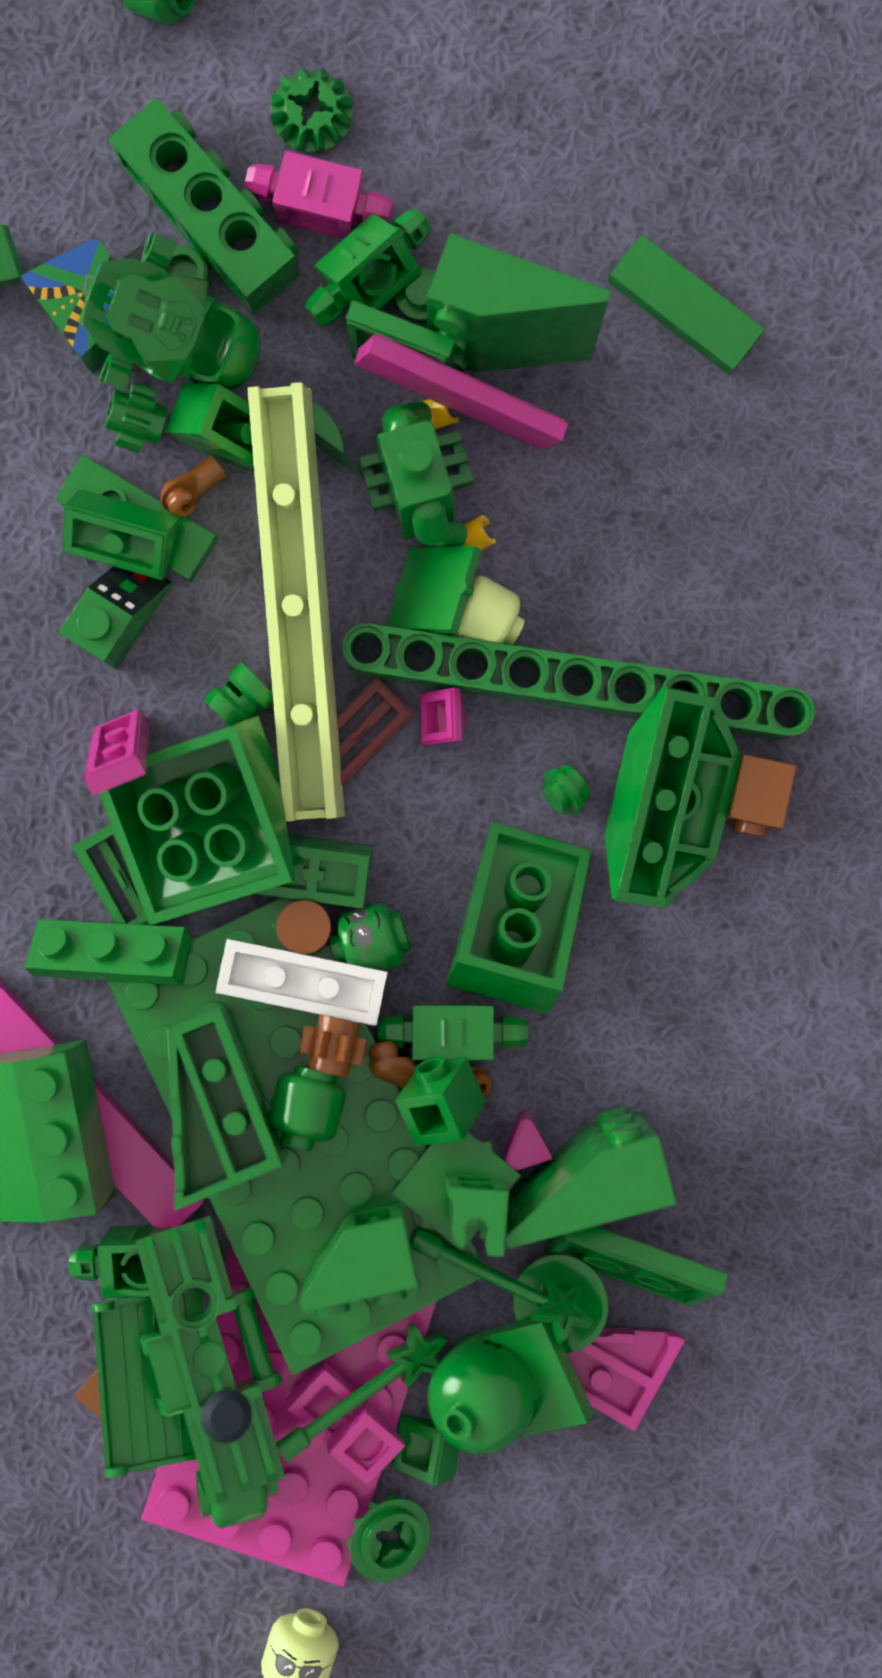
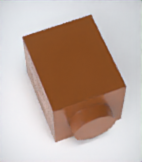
[726,754,796,838]

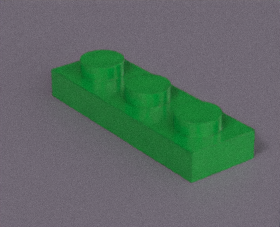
[24,919,192,986]

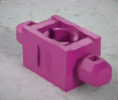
[245,151,393,239]

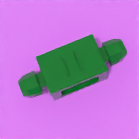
[305,209,432,327]
[378,1005,528,1060]
[69,1223,223,1298]

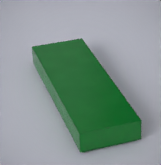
[607,234,765,376]

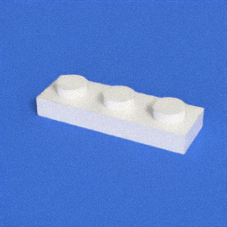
[215,939,387,1026]

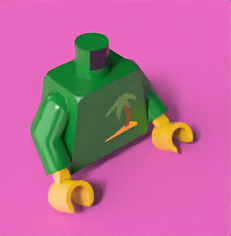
[375,399,496,550]

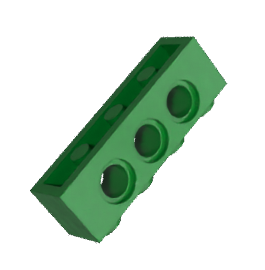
[108,97,300,315]

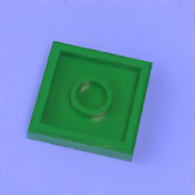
[346,300,456,369]
[455,1318,594,1438]

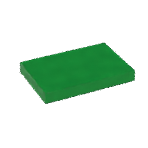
[543,1226,728,1307]

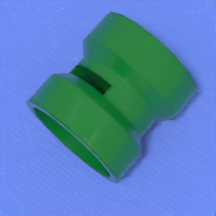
[203,661,274,726]

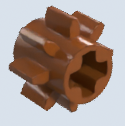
[299,1014,368,1077]

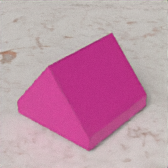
[502,1111,553,1171]

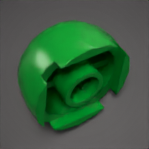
[427,1336,538,1455]

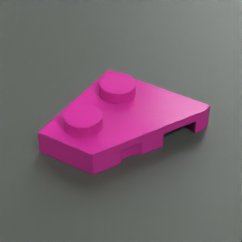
[567,1327,685,1431]

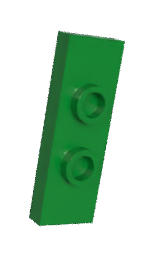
[55,455,218,583]

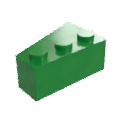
[167,1007,285,1211]

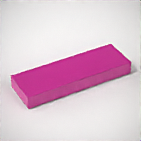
[84,709,149,796]

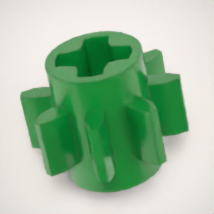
[104,381,167,453]

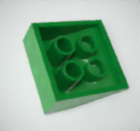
[427,233,611,373]
[99,716,296,925]
[0,1040,116,1222]
[505,1106,676,1249]

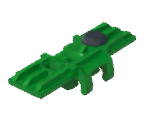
[135,1215,285,1506]

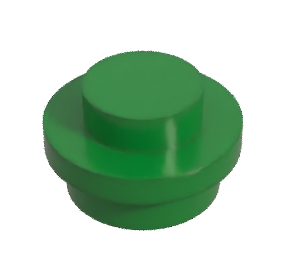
[395,268,436,322]
[542,765,590,815]

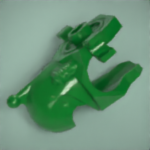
[79,233,261,391]

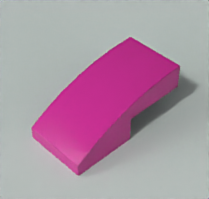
[286,1360,405,1486]

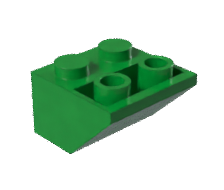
[300,1203,417,1318]

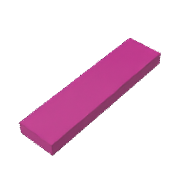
[354,334,568,449]

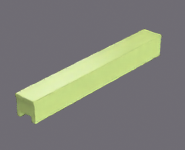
[247,382,345,821]

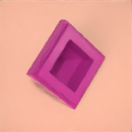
[420,688,467,746]

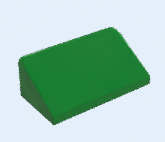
[62,490,178,580]

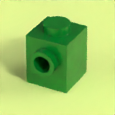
[395,1057,486,1146]

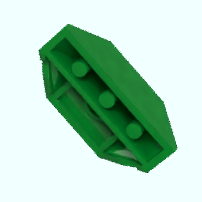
[604,687,741,909]

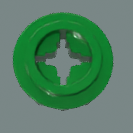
[270,66,353,153]
[346,1493,430,1582]

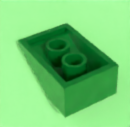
[446,821,592,1014]

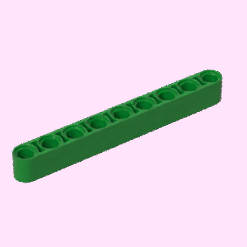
[342,623,815,740]

